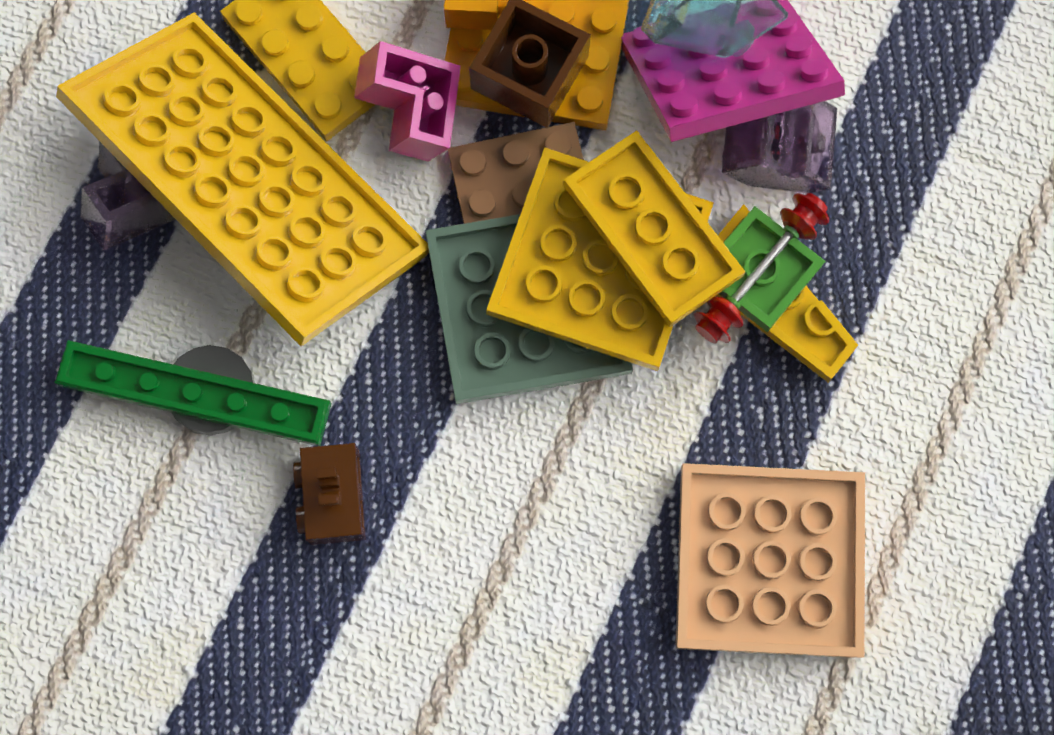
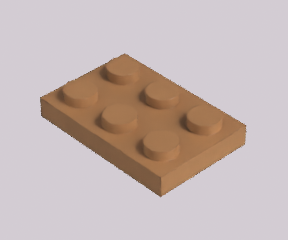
[448,122,584,224]

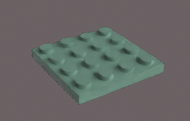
[426,214,633,405]

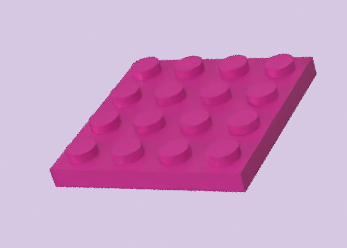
[621,0,845,142]

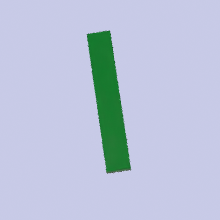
[55,340,332,446]

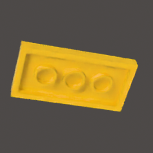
[220,0,376,142]
[563,130,745,327]

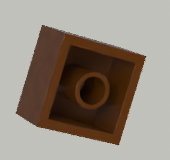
[469,0,591,128]

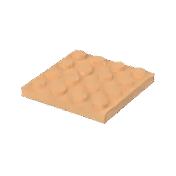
[676,463,865,658]

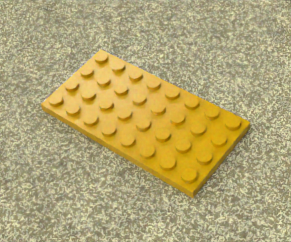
[56,13,429,347]

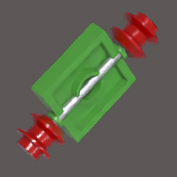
[693,193,829,344]

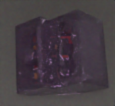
[721,101,837,193]

